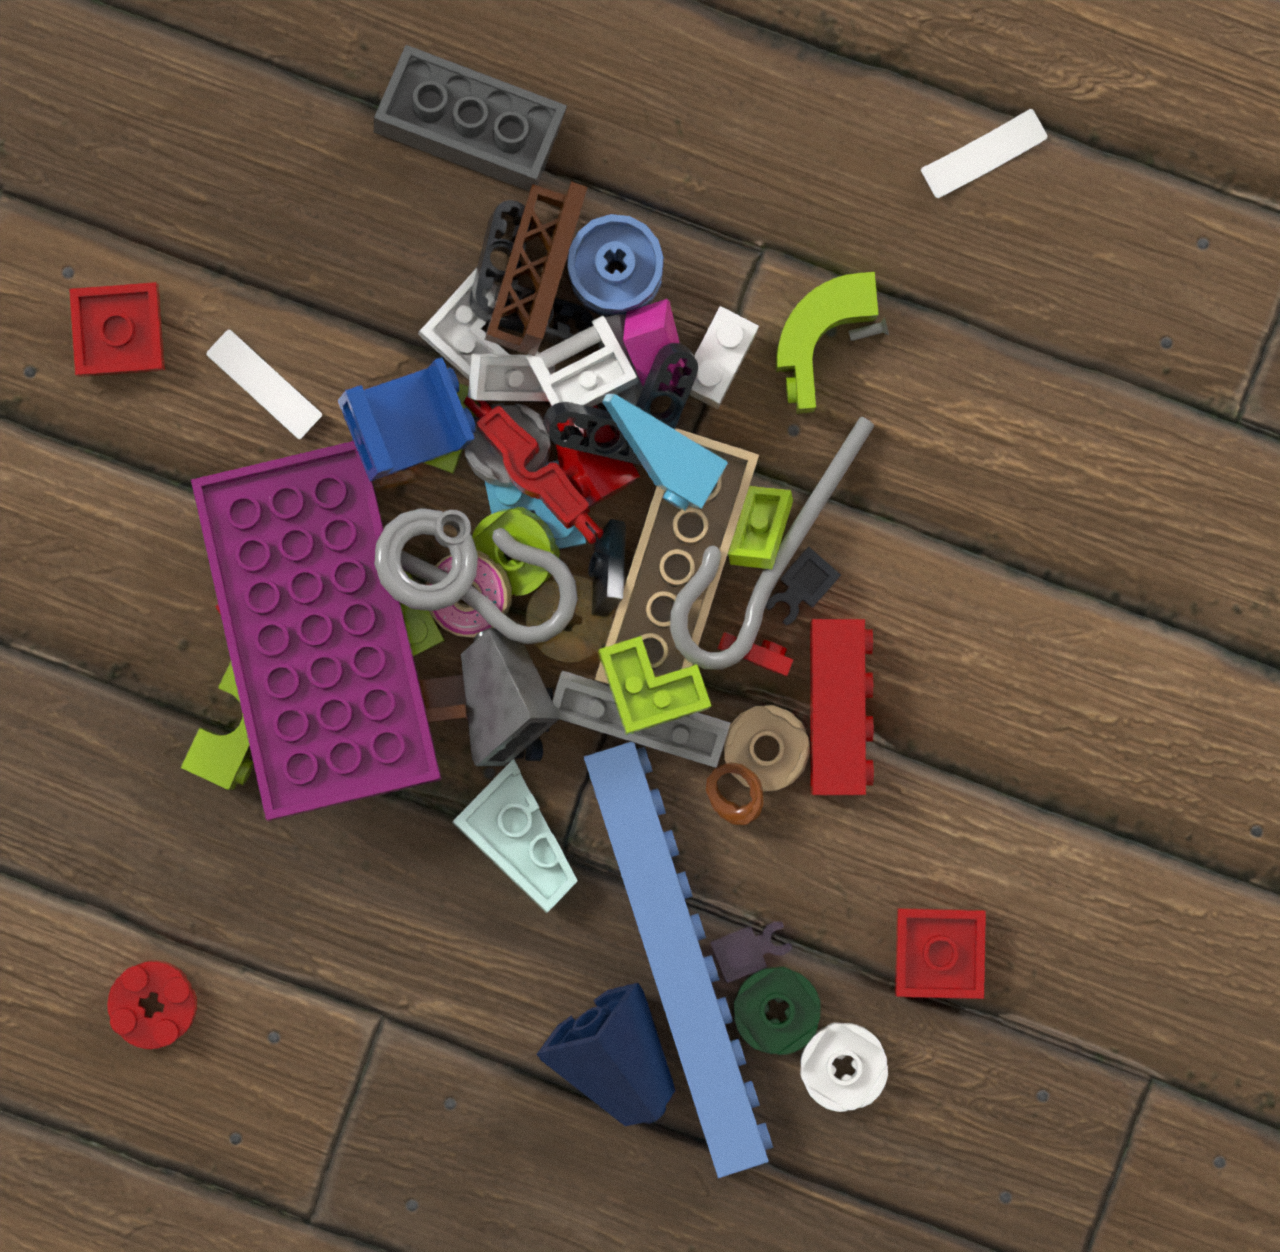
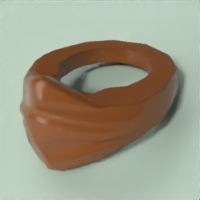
[706,762,764,825]

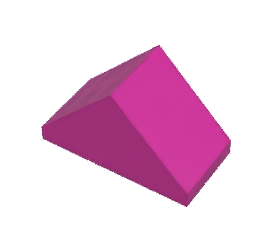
[623,299,685,387]

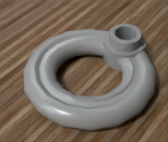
[374,508,478,611]

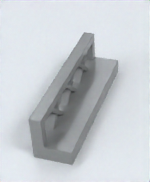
[552,671,730,768]

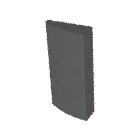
[374,45,567,191]

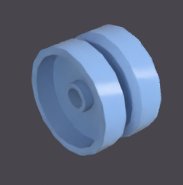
[567,214,663,317]

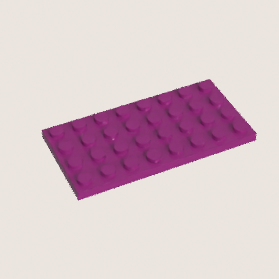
[191,441,442,822]

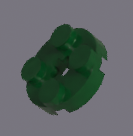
[734,966,821,1055]

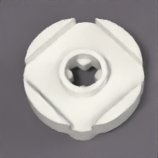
[800,1022,888,1112]

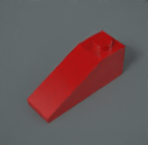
[550,404,640,508]

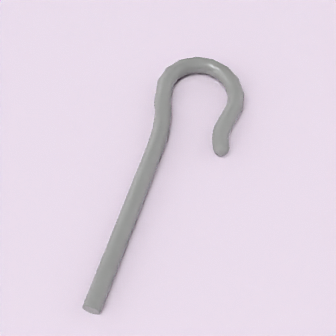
[670,417,874,670]
[400,528,578,644]

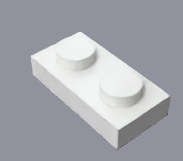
[468,354,555,401]

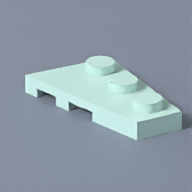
[452,759,578,913]

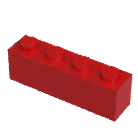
[810,619,874,795]

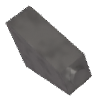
[461,628,560,766]

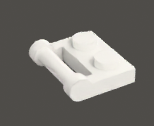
[525,316,639,420]

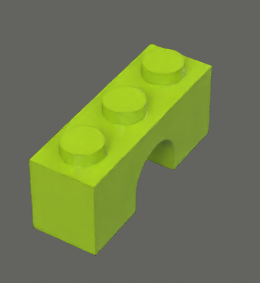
[181,661,254,790]

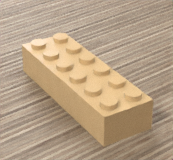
[595,428,759,685]

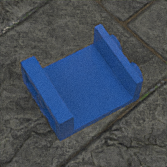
[338,357,476,482]

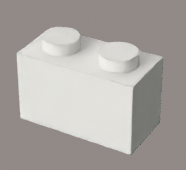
[689,306,759,410]

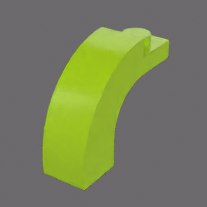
[775,272,878,414]

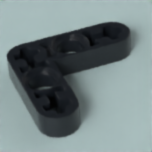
[470,200,593,344]
[543,343,699,465]

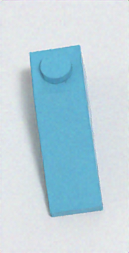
[602,394,728,511]

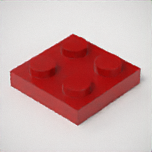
[69,282,165,377]
[895,908,986,999]

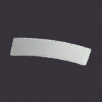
[921,109,1048,198]
[207,330,322,439]

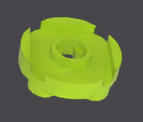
[472,507,560,596]

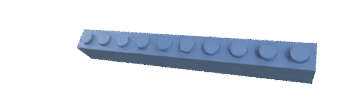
[584,742,773,1178]

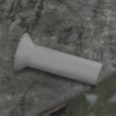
[849,317,889,341]

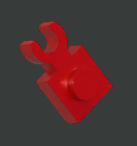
[717,632,793,677]

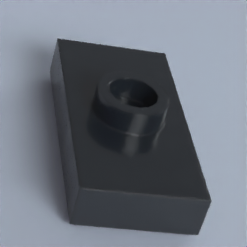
[588,519,626,618]

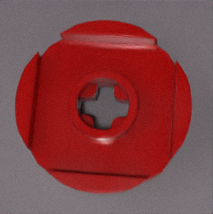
[107,960,197,1049]

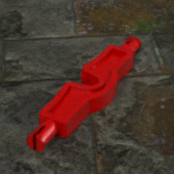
[463,396,604,544]

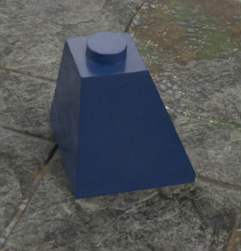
[537,983,676,1126]

